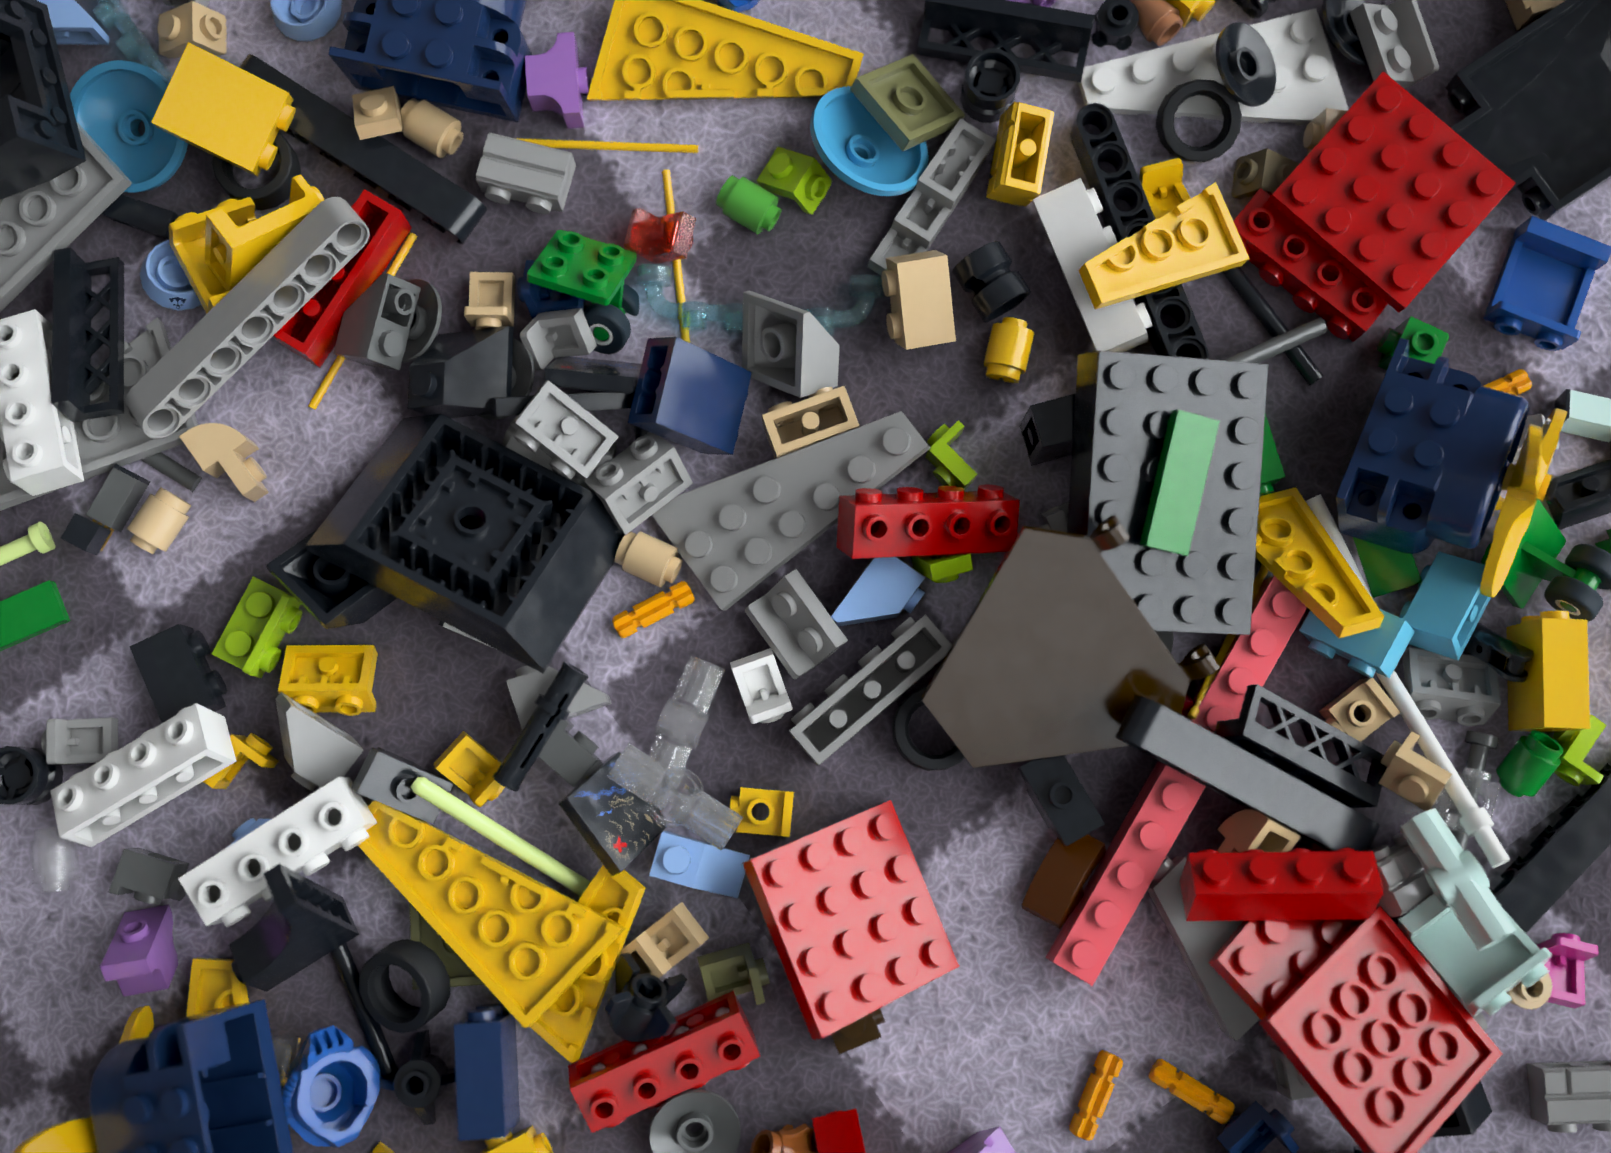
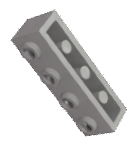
[789,614,952,766]

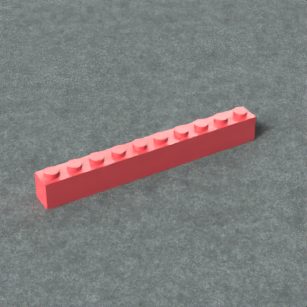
[1045,575,1307,986]

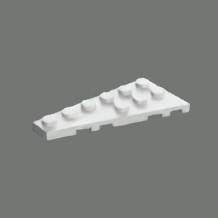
[1078,8,1349,125]

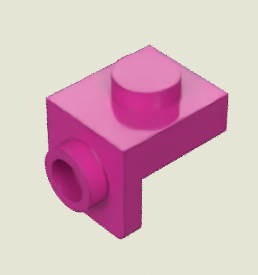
[1537,933,1598,1009]

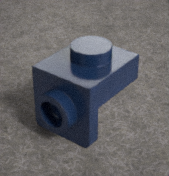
[517,260,585,319]
[1217,1101,1300,1153]

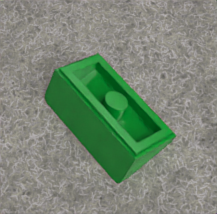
[1353,537,1421,598]

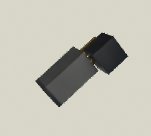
[61,463,151,555]

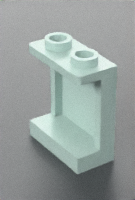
[1397,894,1552,1018]

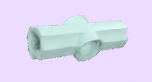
[1399,808,1517,951]

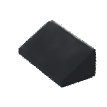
[1545,459,1611,530]

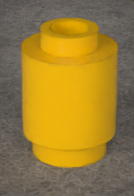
[984,317,1034,383]

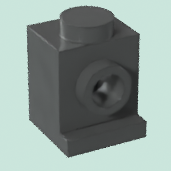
[538,719,603,787]
[108,848,189,905]

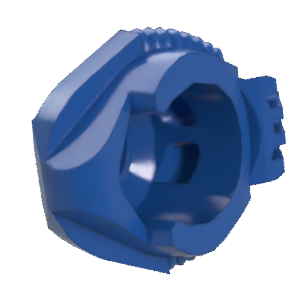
[282,1025,382,1148]

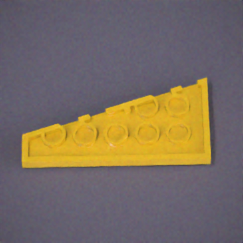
[587,0,864,101]
[358,800,626,1029]

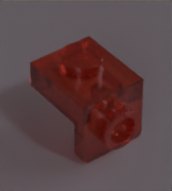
[624,208,696,263]

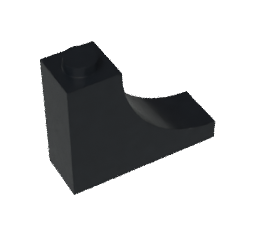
[229,864,359,992]

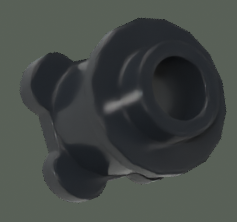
[1091,0,1139,51]

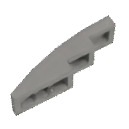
[867,118,996,276]

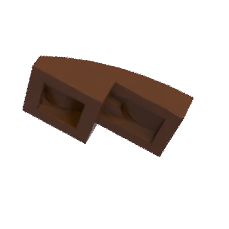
[1021,834,1106,929]

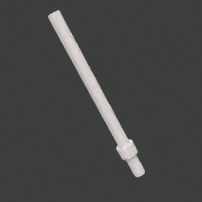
[1375,670,1510,868]

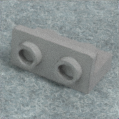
[1350,0,1439,89]
[510,380,619,480]
[585,432,693,535]
[745,569,848,679]
[1399,647,1501,726]

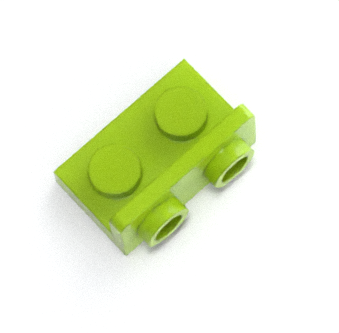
[212,577,302,678]

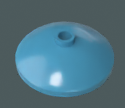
[70,60,188,193]
[810,86,928,196]

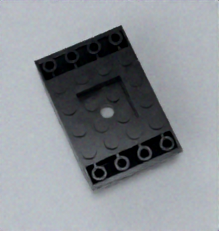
[306,414,624,674]

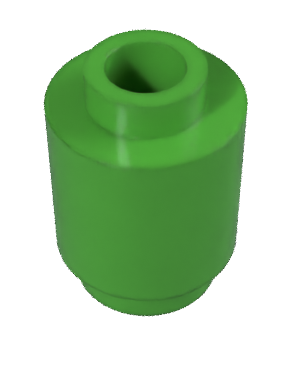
[716,175,782,235]

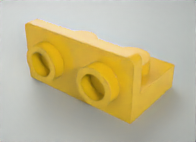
[278,645,378,716]

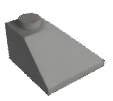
[742,291,840,398]

